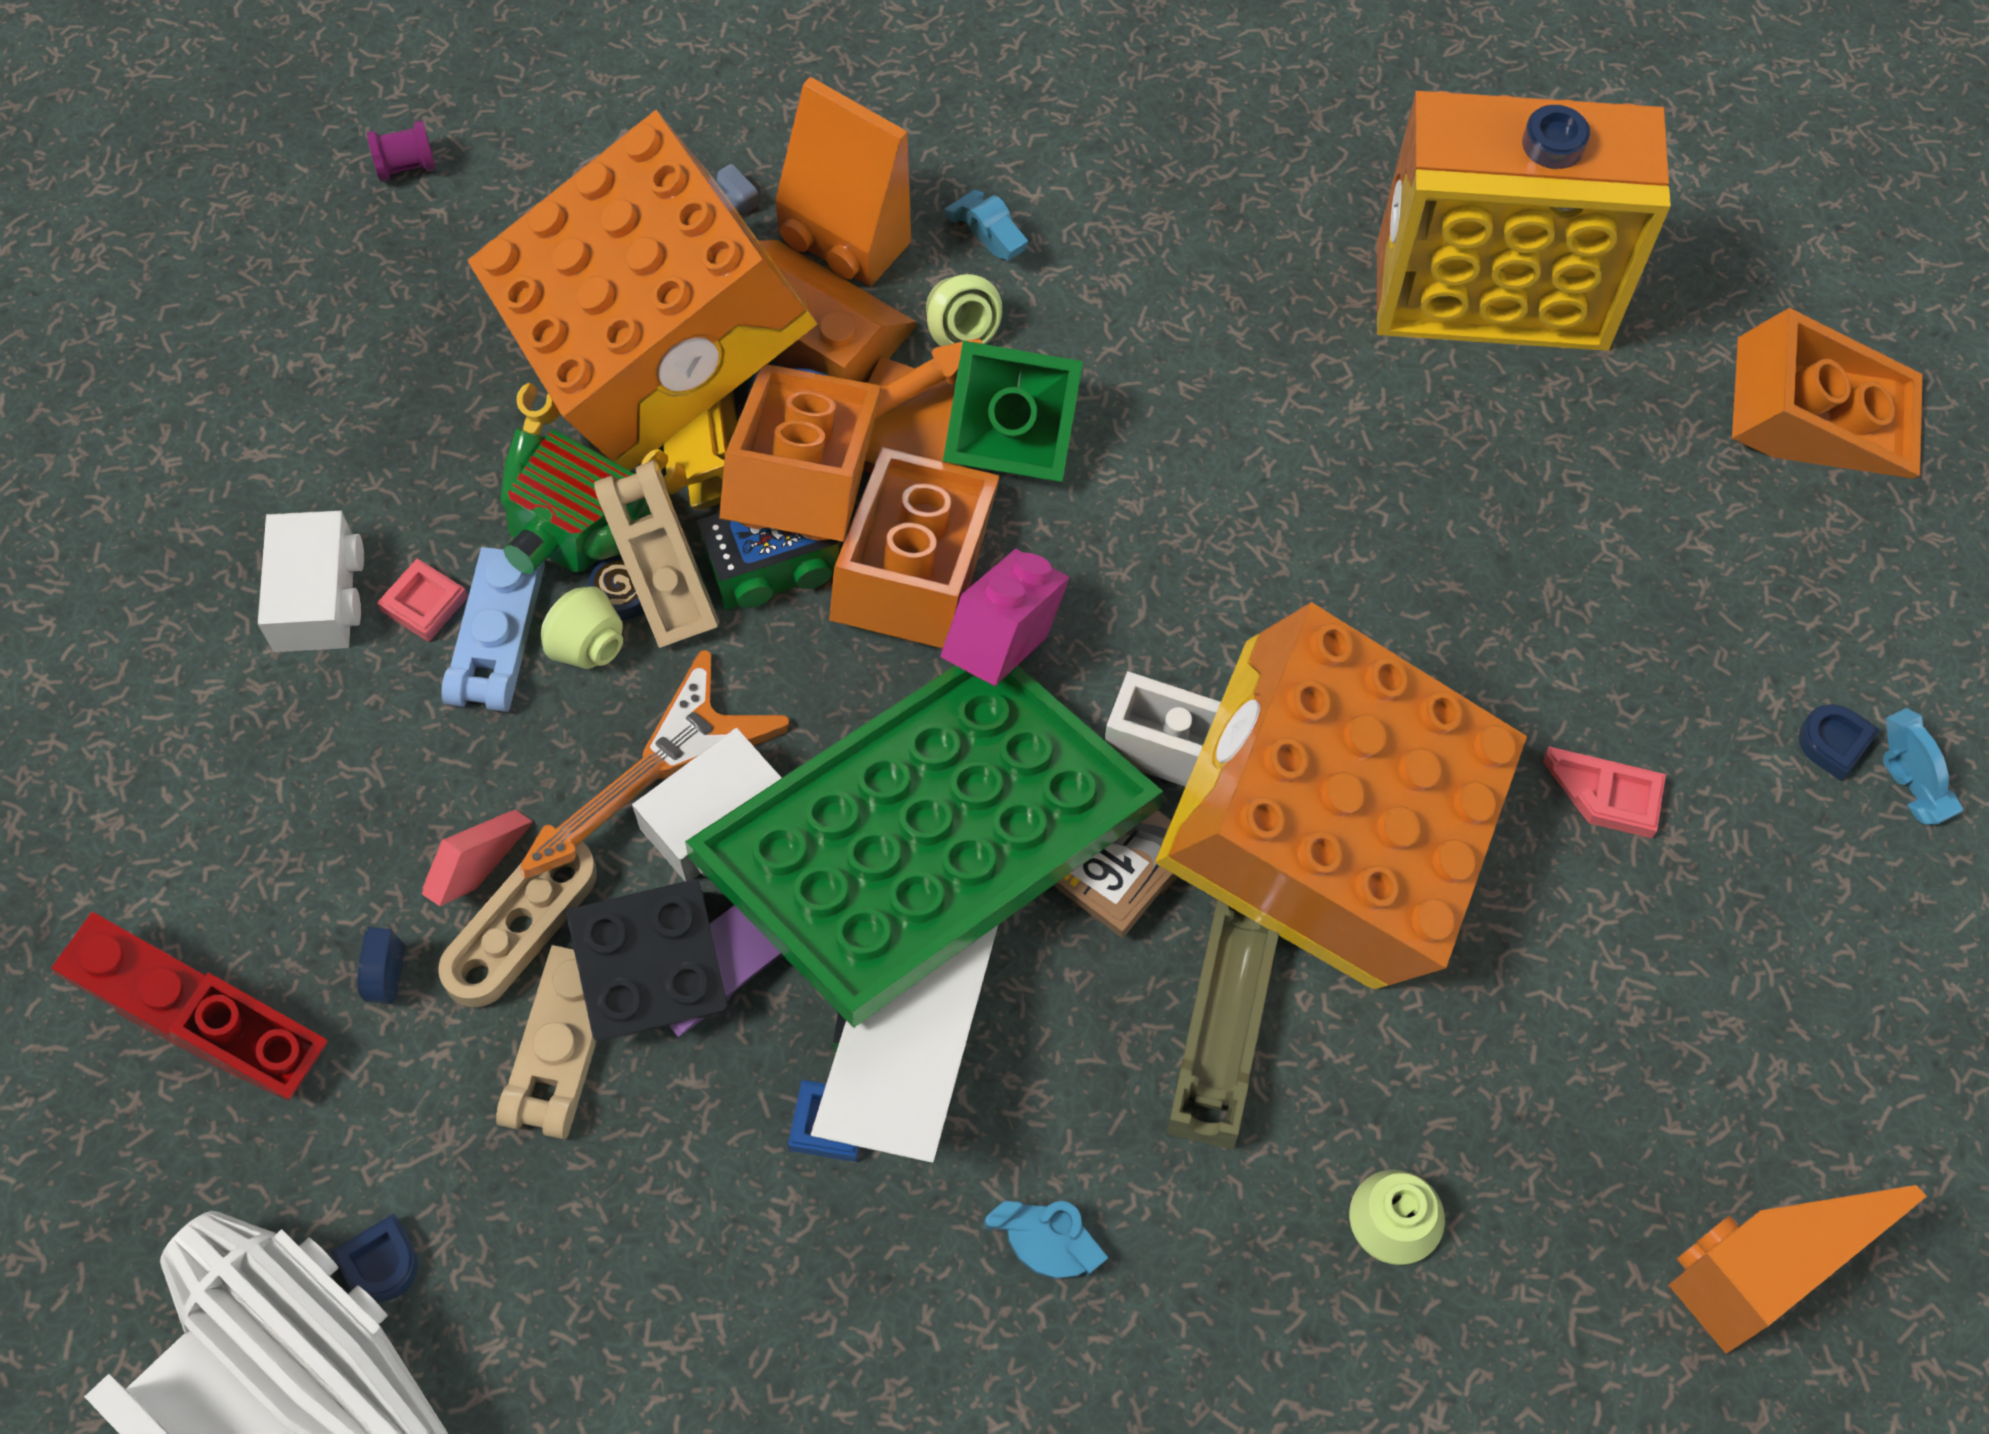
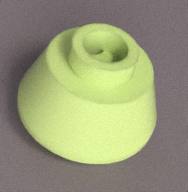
[926,274,1002,346]
[541,587,623,669]
[1349,1170,1445,1265]

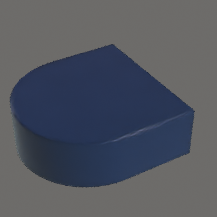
[1799,704,1880,781]
[358,927,406,1004]
[330,1213,418,1302]

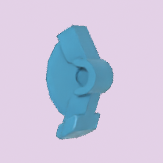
[943,190,1028,262]
[1883,708,1963,825]
[983,1200,1108,1279]

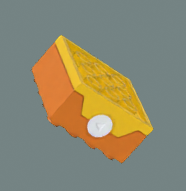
[1377,91,1670,351]
[467,110,818,471]
[1154,602,1527,989]

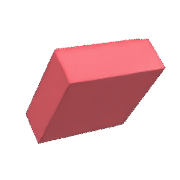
[377,558,468,642]

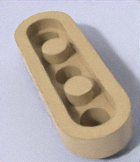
[439,842,597,1007]

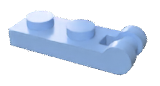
[442,547,545,712]

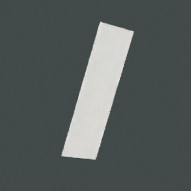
[810,925,998,1163]

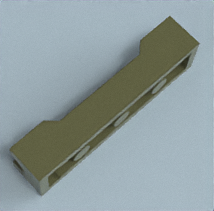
[1166,899,1279,1150]

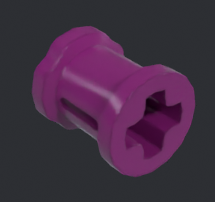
[367,120,436,183]

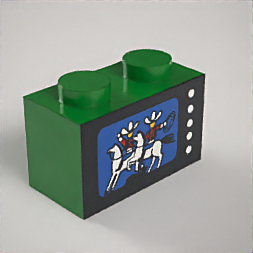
[696,513,839,610]

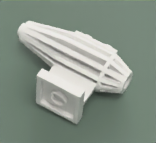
[84,1211,448,1434]

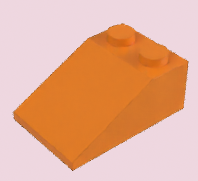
[775,77,911,287]
[1732,308,1922,479]
[719,364,881,542]
[829,447,999,648]
[1668,1185,1927,1354]

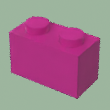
[940,549,1070,686]

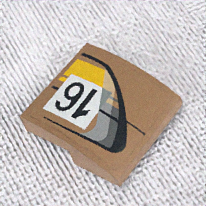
[1053,811,1178,939]

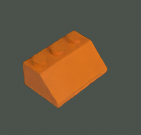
[759,240,917,383]

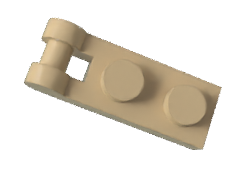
[594,460,719,648]
[496,945,597,1140]

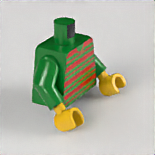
[500,383,687,574]

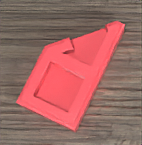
[1543,746,1666,838]
[422,809,533,907]

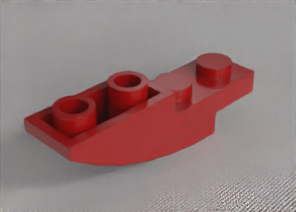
[51,911,328,1101]

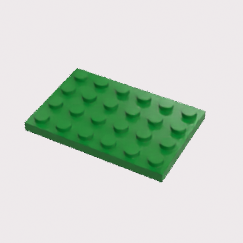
[685,665,1163,1028]

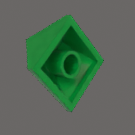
[943,341,1083,482]

